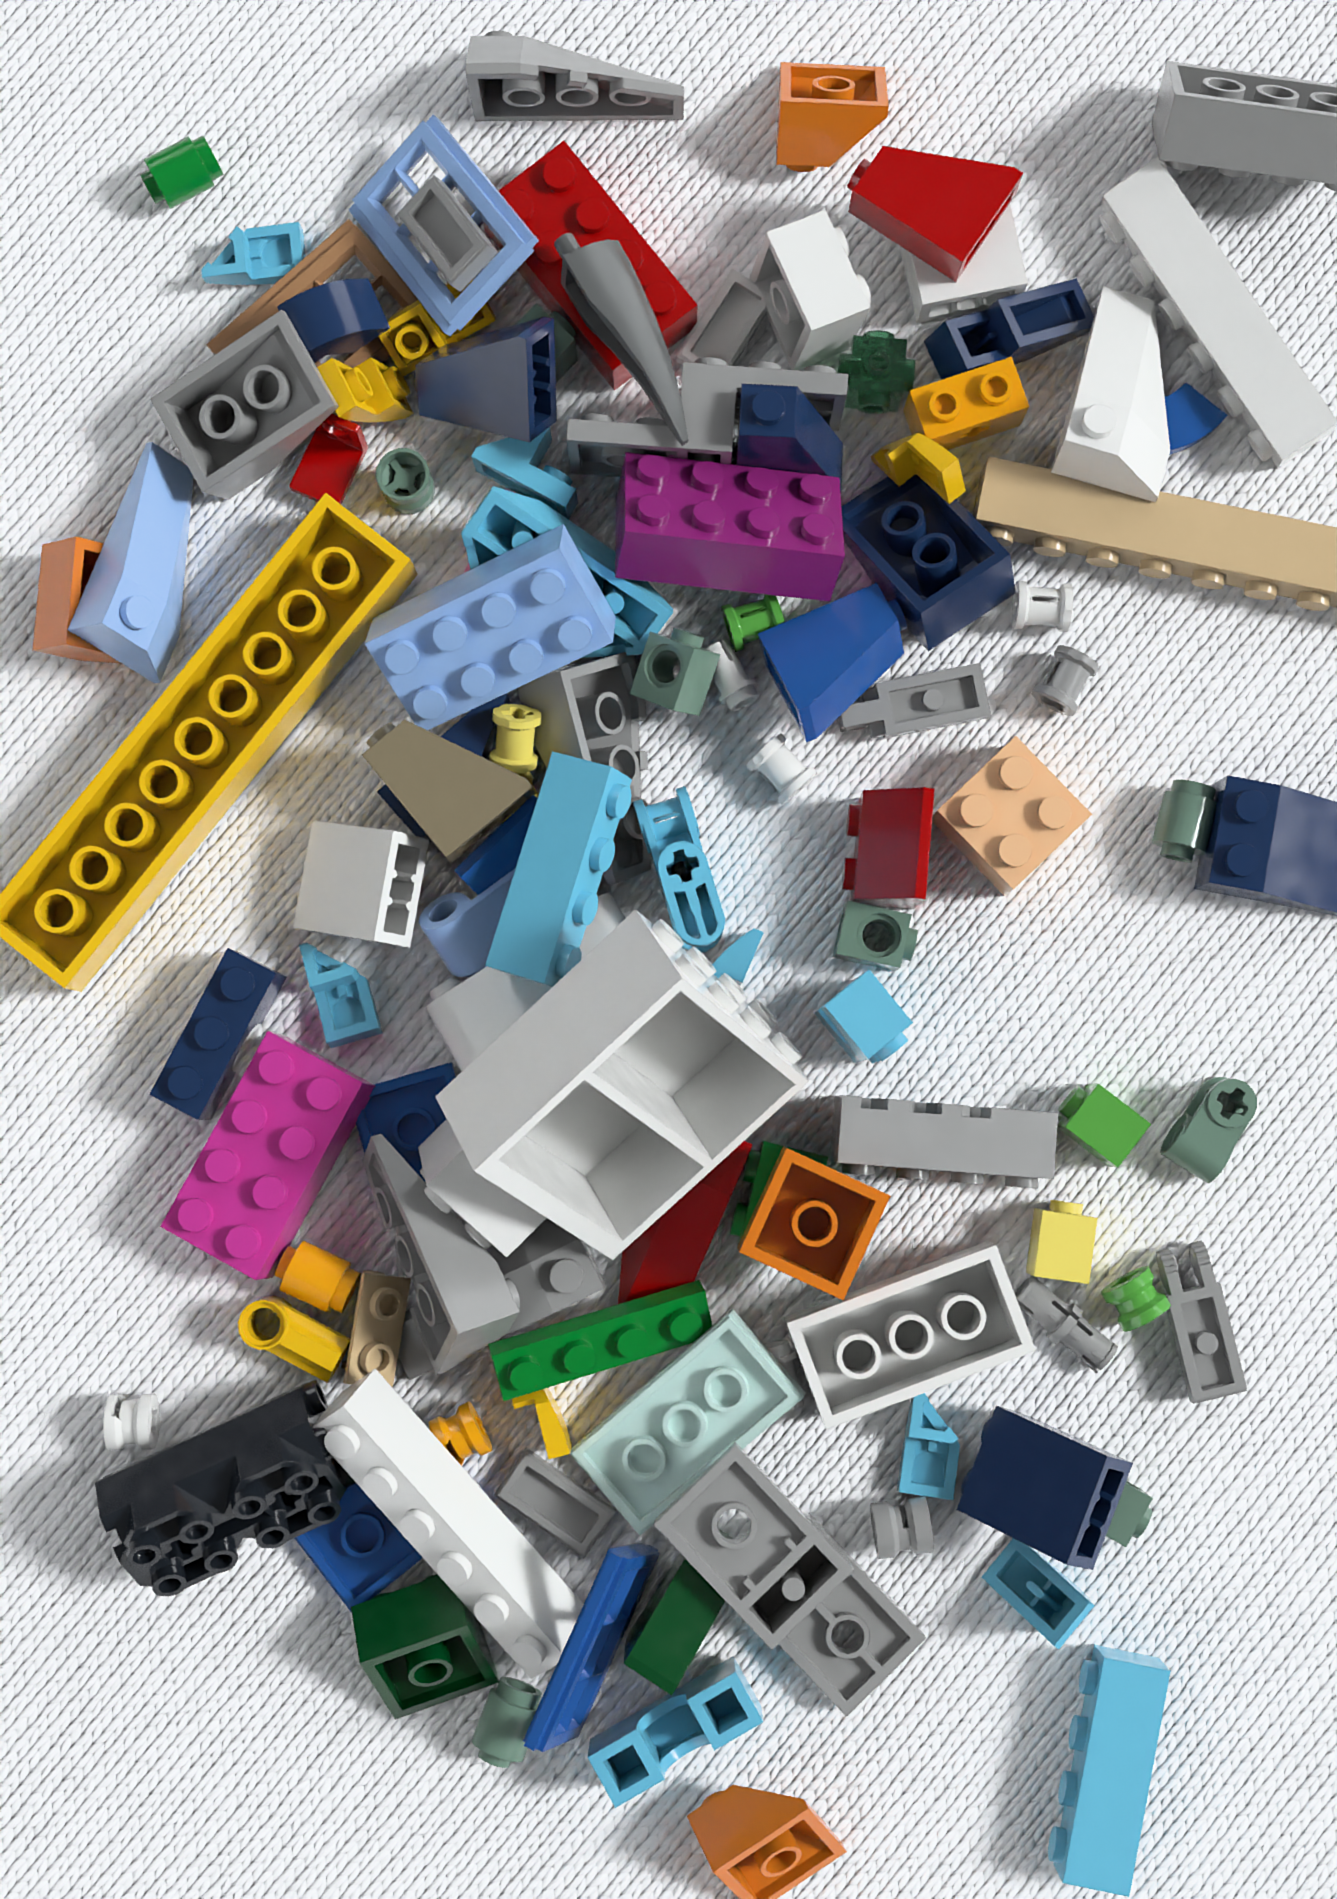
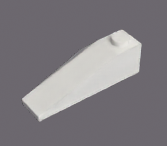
[1051,286,1170,502]

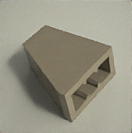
[361,720,536,863]

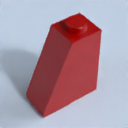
[847,146,1023,282]

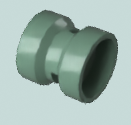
[376,448,435,514]

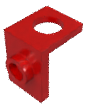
[289,413,368,504]

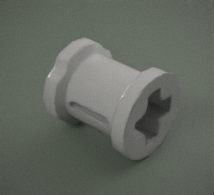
[1031,645,1099,716]

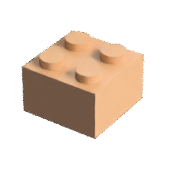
[932,736,1092,896]

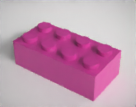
[160,1031,375,1280]

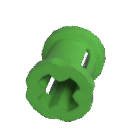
[721,594,785,652]

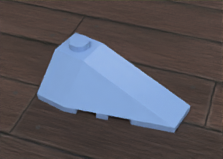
[68,442,194,683]

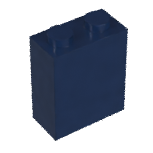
[956,1405,1133,1570]

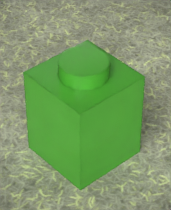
[1057,1083,1151,1168]

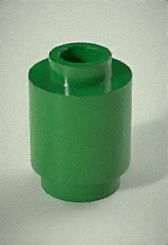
[140,135,224,209]

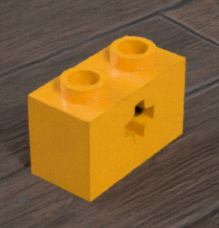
[903,357,1030,450]

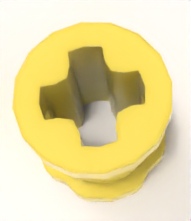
[489,704,541,773]

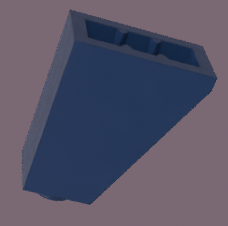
[414,317,557,442]
[736,383,843,493]

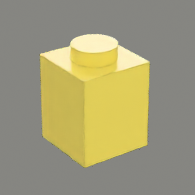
[1026,1200,1098,1284]

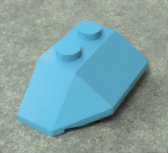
[461,486,673,658]

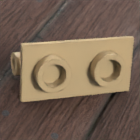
[341,1270,411,1387]

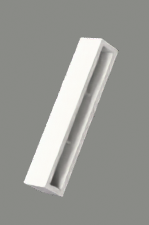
[1099,156,1337,468]
[313,1369,584,1679]

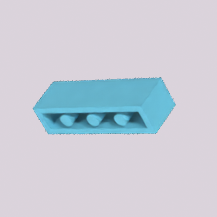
[485,751,632,987]
[1048,1644,1171,1897]

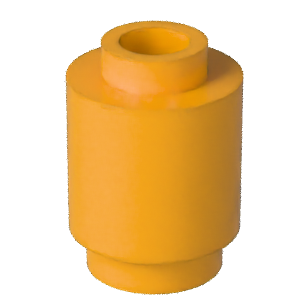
[275,1241,361,1313]

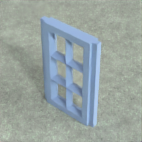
[349,115,539,336]

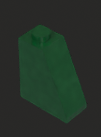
[623,1529,735,1696]

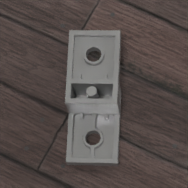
[566,357,848,477]
[654,1442,926,1717]

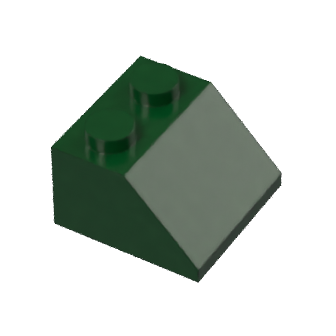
[351,1574,499,1720]

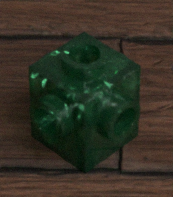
[838,330,915,414]

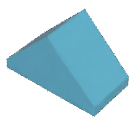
[982,1538,1095,1649]

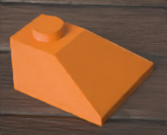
[776,62,889,172]
[687,1785,847,1899]

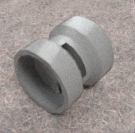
[870,1496,934,1560]

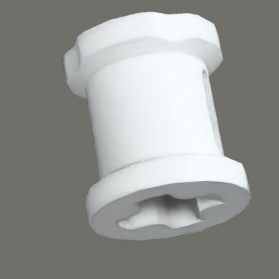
[1012,581,1073,632]
[746,733,818,806]

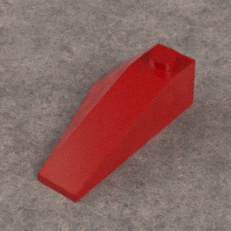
[618,1141,753,1304]

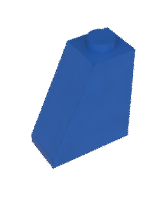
[758,583,907,743]

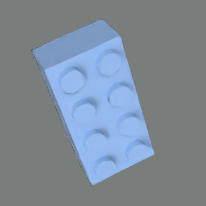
[364,524,616,730]

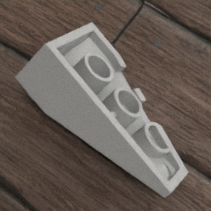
[466,31,684,121]
[517,652,651,885]
[362,1134,520,1375]
[398,1218,606,1380]

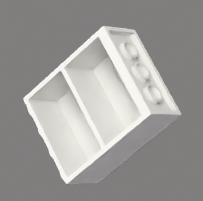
[435,909,809,1260]

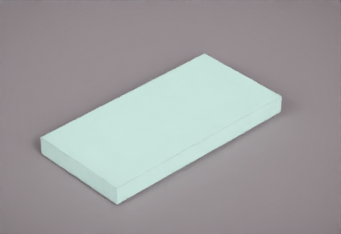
[570,1309,806,1535]

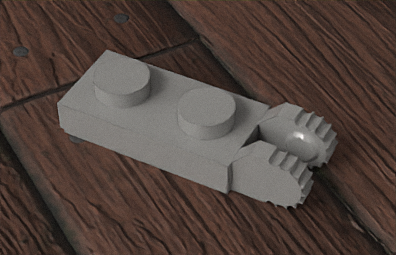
[1156,1240,1247,1404]

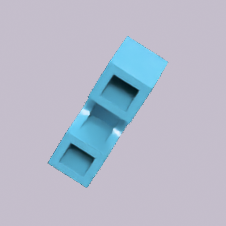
[814,970,913,1064]
[587,1656,763,1808]

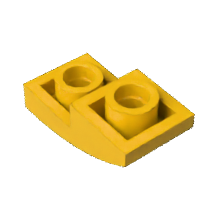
[379,278,496,377]
[317,357,414,423]

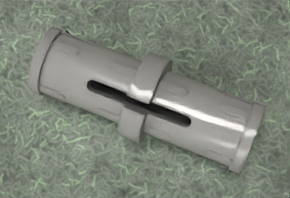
[1015,1275,1118,1373]

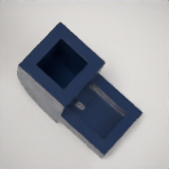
[277,278,390,363]

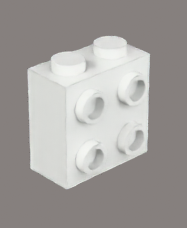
[900,204,1028,323]
[293,821,429,948]

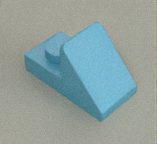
[471,427,578,520]

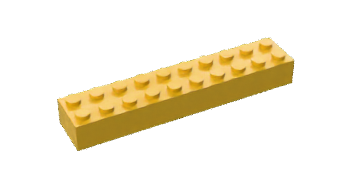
[0,493,418,992]

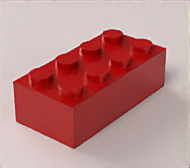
[483,141,698,391]

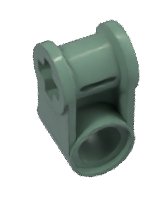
[1160,1077,1257,1183]

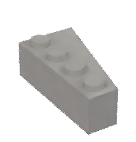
[830,1095,1058,1189]

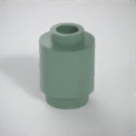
[1152,779,1217,863]
[471,1677,542,1768]

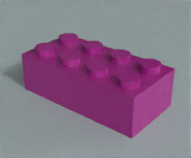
[615,452,845,602]

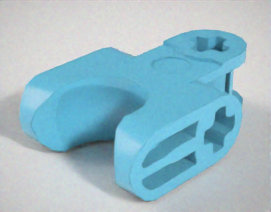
[633,786,725,953]

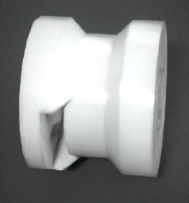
[103,1393,160,1451]

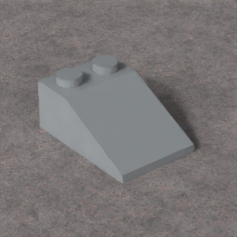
[150,310,339,500]

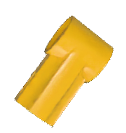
[238,1295,351,1383]

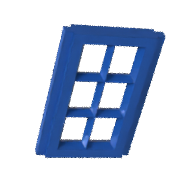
[523,1543,660,1752]

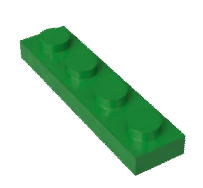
[488,1280,713,1401]

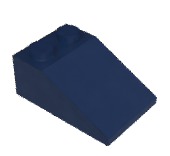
[841,474,1016,651]
[1194,775,1337,916]

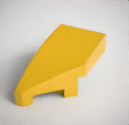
[870,433,966,504]
[512,1388,572,1459]

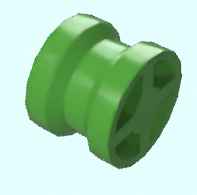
[1101,1266,1171,1332]

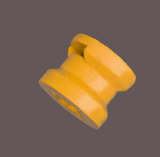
[428,1401,493,1466]

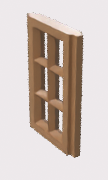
[206,219,418,368]

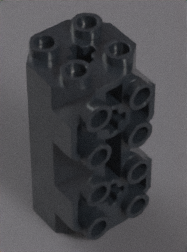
[95,1379,356,1597]

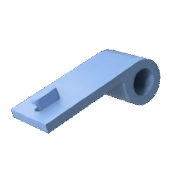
[419,868,516,977]

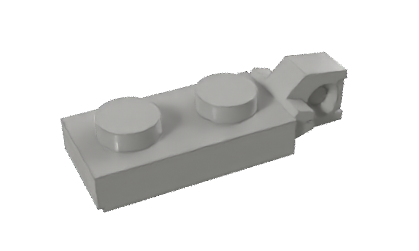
[838,663,991,739]

